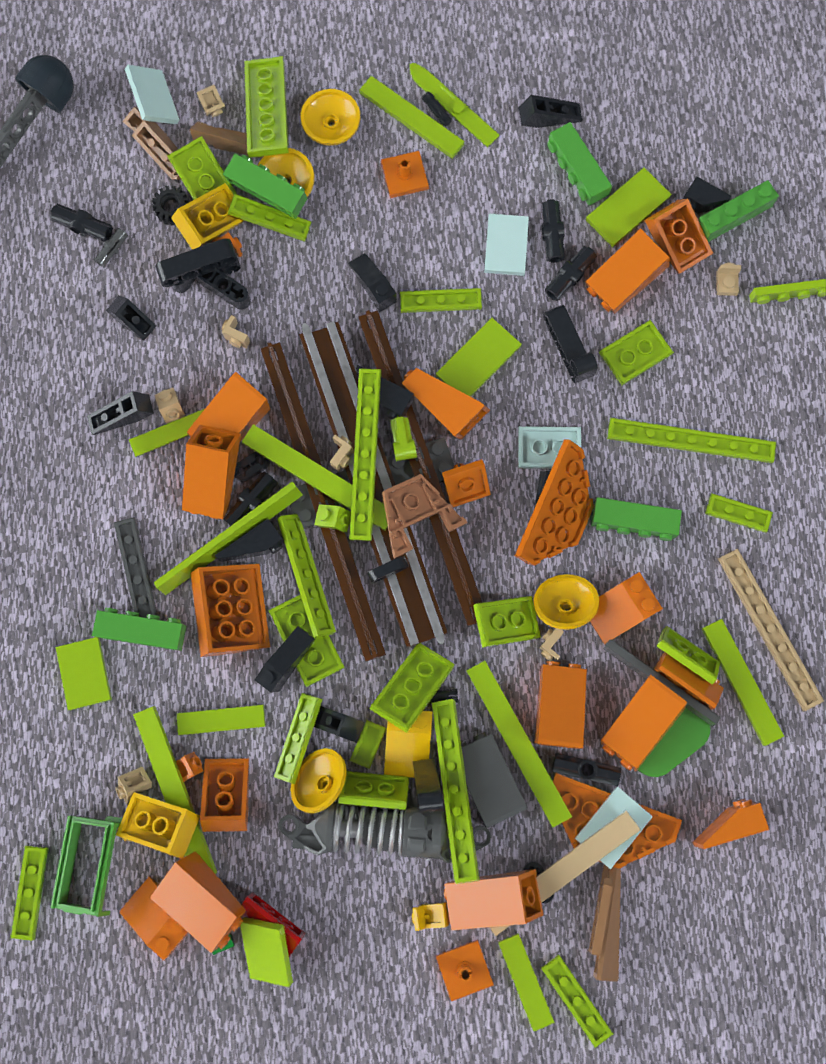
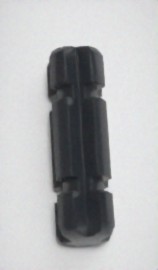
[422,91,452,127]

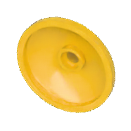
[301,89,360,145]
[257,148,315,197]
[534,574,599,629]
[291,748,346,813]

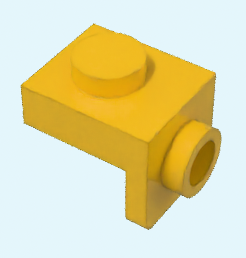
[412,902,449,931]

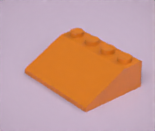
[191,564,270,657]

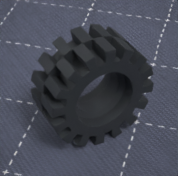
[152,185,189,226]

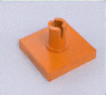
[381,151,429,198]
[442,459,491,507]
[435,940,494,1002]

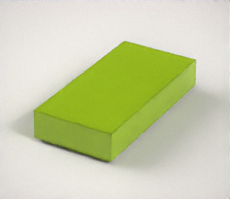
[349,720,387,769]

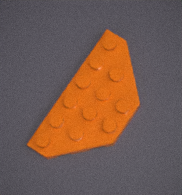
[514,439,594,566]
[552,773,682,869]

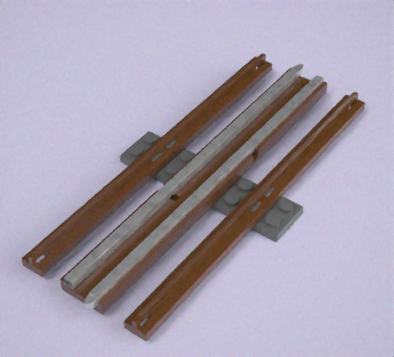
[261,310,482,662]

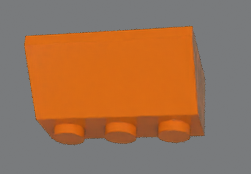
[653,652,724,709]

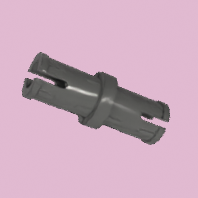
[94,228,128,268]

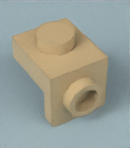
[196,85,225,117]
[222,315,250,349]
[154,387,185,424]
[330,435,354,472]
[540,628,564,662]

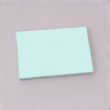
[125,65,180,124]
[484,214,529,276]
[518,426,581,469]
[575,787,653,869]

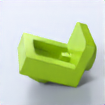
[314,504,351,532]

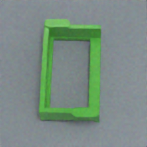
[50,816,122,917]

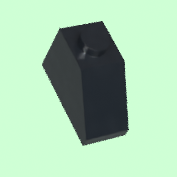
[683,176,732,214]
[106,295,157,341]
[314,706,365,743]

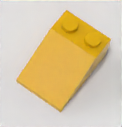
[171,183,245,250]
[384,711,433,778]
[116,792,200,859]

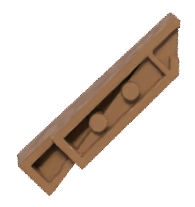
[122,106,181,180]
[190,122,264,158]
[588,864,621,981]

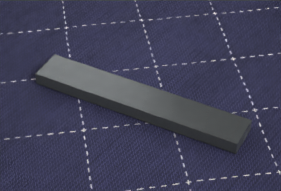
[114,517,158,618]
[604,640,720,727]

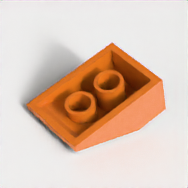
[645,199,713,274]
[590,572,663,644]
[200,758,249,832]
[693,799,769,849]
[119,876,188,961]

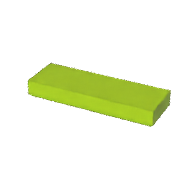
[705,493,773,533]

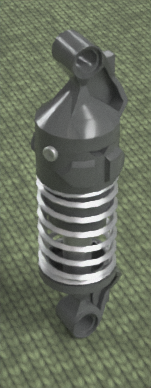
[279,802,491,863]

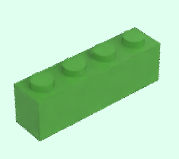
[547,122,612,206]
[223,154,308,219]
[698,180,779,242]
[591,497,682,541]
[92,608,187,651]

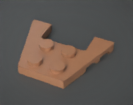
[382,474,468,559]

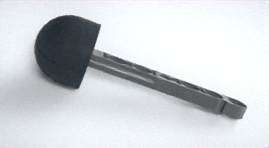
[0,55,74,168]

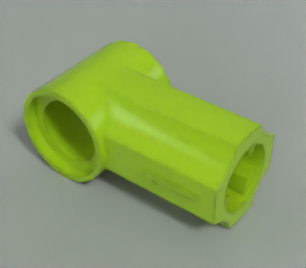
[390,417,417,461]

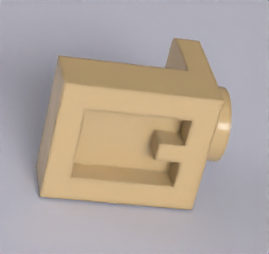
[716,263,741,296]
[116,767,152,805]

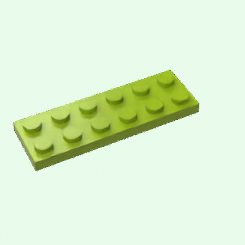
[244,56,289,158]

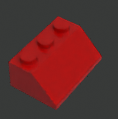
[239,892,306,957]

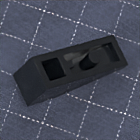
[518,95,583,128]
[348,253,397,312]
[356,365,414,420]
[87,391,154,435]
[215,519,284,562]
[254,626,316,693]

